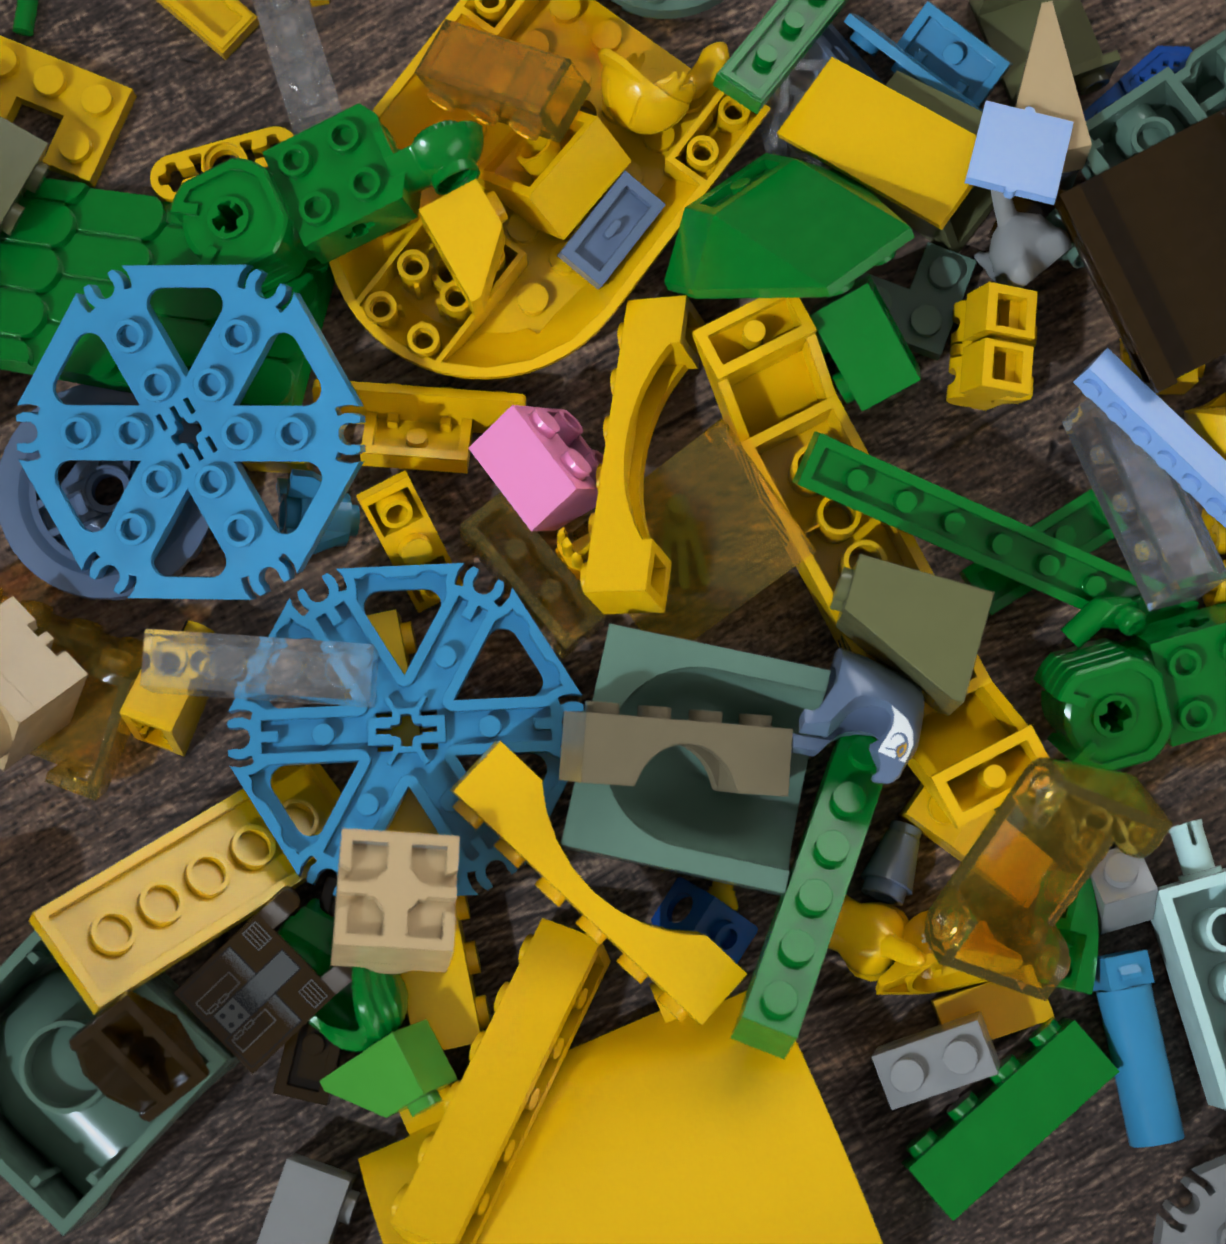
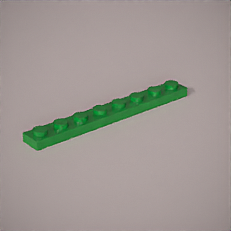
[792,431,1199,624]

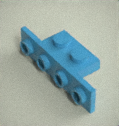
[843,1,1013,112]

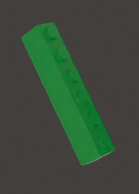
[731,735,883,1059]

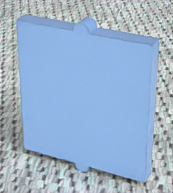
[965,100,1074,205]

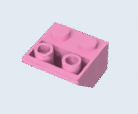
[469,405,603,531]

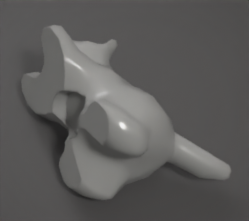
[974,190,1072,288]

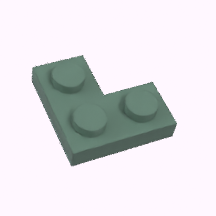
[856,242,977,361]

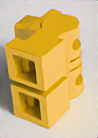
[946,282,1038,411]

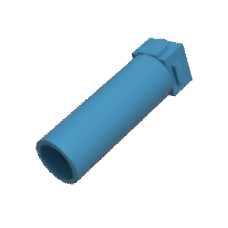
[1093,950,1185,1148]

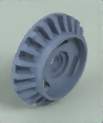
[0,384,212,601]

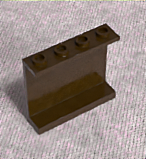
[1054,108,1226,393]

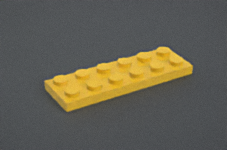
[29,764,342,1015]

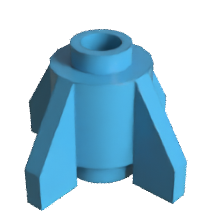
[276,469,360,561]

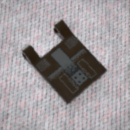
[174,886,352,1074]

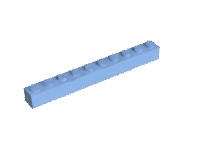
[1073,348,1226,528]

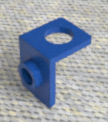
[651,877,758,964]

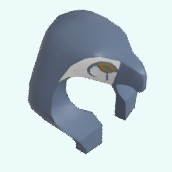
[791,648,924,784]

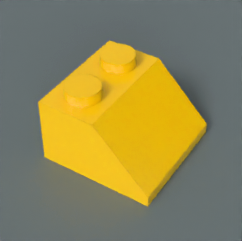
[477,98,632,240]

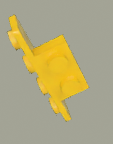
[312,379,526,473]

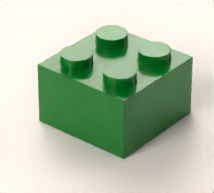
[809,275,921,412]

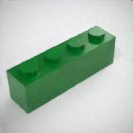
[901,1017,1120,1221]

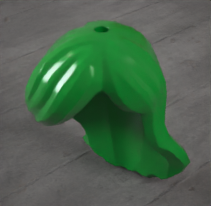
[278,898,408,1052]

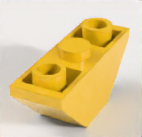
[356,470,463,613]

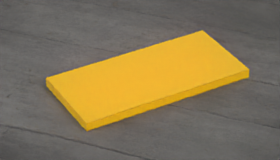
[777,57,977,230]

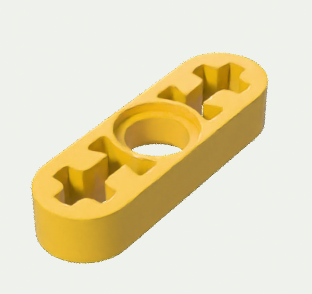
[150,126,294,203]

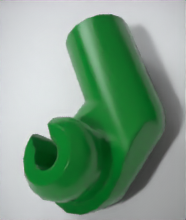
[1060,597,1147,649]

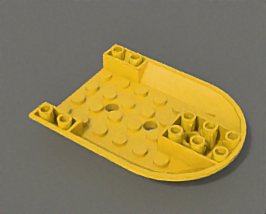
[329,0,771,380]

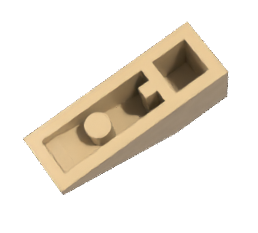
[1015,1,1092,173]

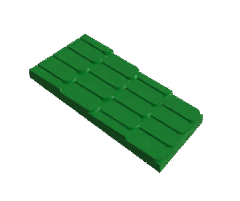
[0,178,335,406]

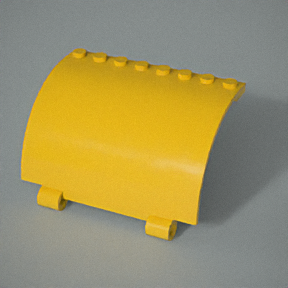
[358,982,883,1244]

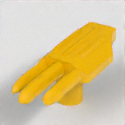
[555,527,590,581]

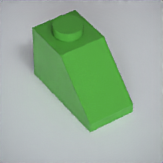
[319,1019,458,1118]

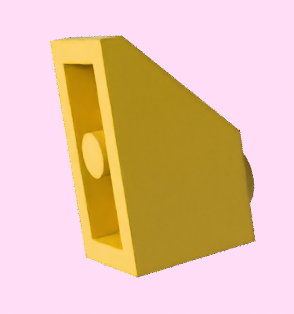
[418,178,508,317]

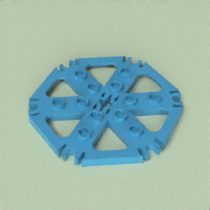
[16,265,366,600]
[227,563,584,897]

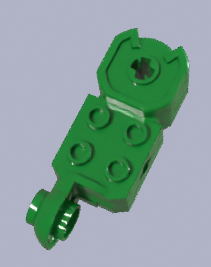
[170,103,484,293]
[1033,602,1226,775]

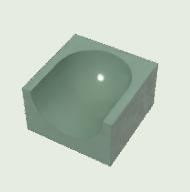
[561,623,831,895]
[0,930,240,1236]

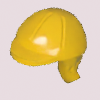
[598,42,730,135]

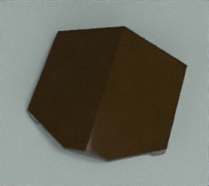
[69,990,210,1122]

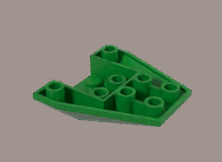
[664,153,914,299]

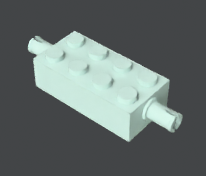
[1151,818,1226,1110]

